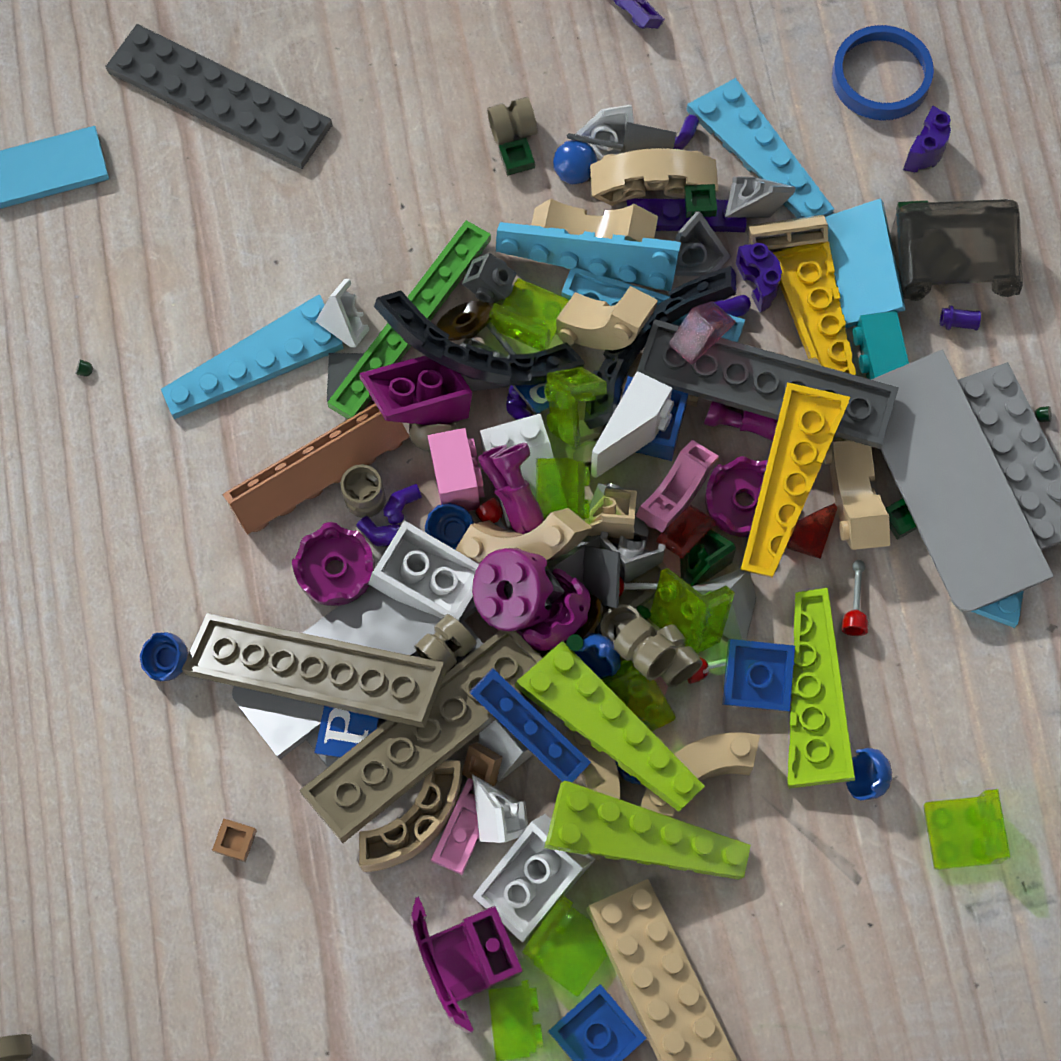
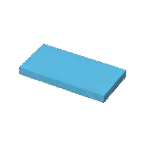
[0,126,110,209]
[825,198,906,328]

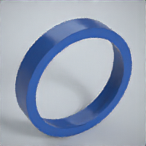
[832,25,934,120]

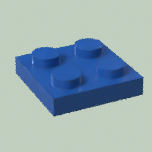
[722,639,795,712]
[548,984,647,1061]

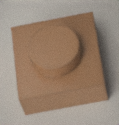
[462,742,503,786]
[212,818,257,862]

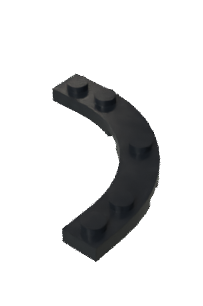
[584,266,736,430]
[374,290,585,386]

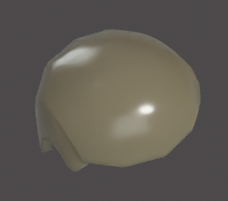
[409,422,456,451]

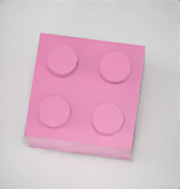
[427,428,485,511]

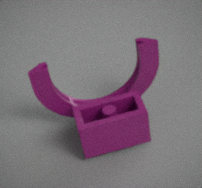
[410,896,523,1034]

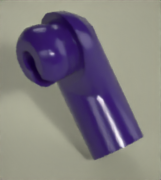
[673,115,699,150]
[704,295,751,317]
[506,385,533,420]
[384,484,422,525]
[356,516,401,547]

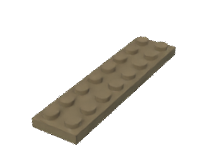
[182,613,447,728]
[299,630,542,844]

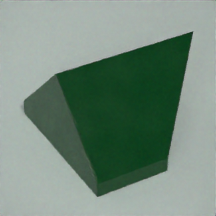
[677,524,736,598]

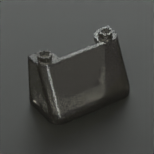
[890,199,1023,301]

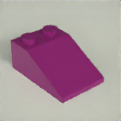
[360,355,473,425]

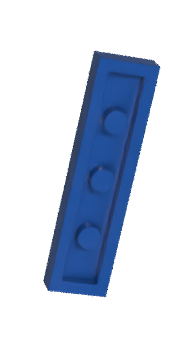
[469,668,591,783]

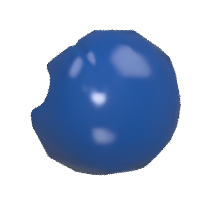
[553,140,598,185]
[425,503,474,550]
[139,632,188,681]
[573,633,621,679]
[846,748,892,800]

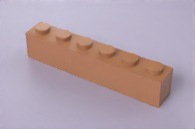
[222,404,410,535]

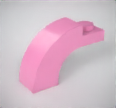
[635,440,719,533]

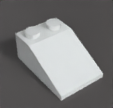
[591,371,674,478]
[480,414,568,528]
[368,520,479,621]
[472,814,595,943]

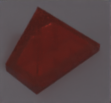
[786,503,837,559]
[656,505,717,559]

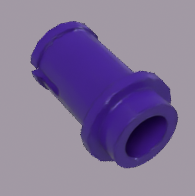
[940,305,981,331]

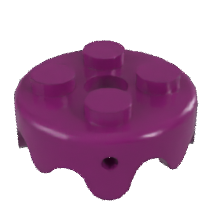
[705,456,768,537]
[292,522,375,606]
[472,548,553,631]
[516,568,591,651]

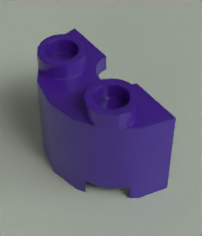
[903,105,951,173]
[736,243,782,313]

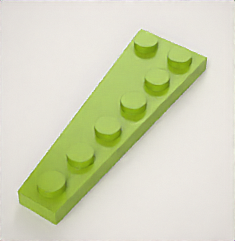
[788,588,855,789]
[514,641,705,812]
[545,780,751,880]

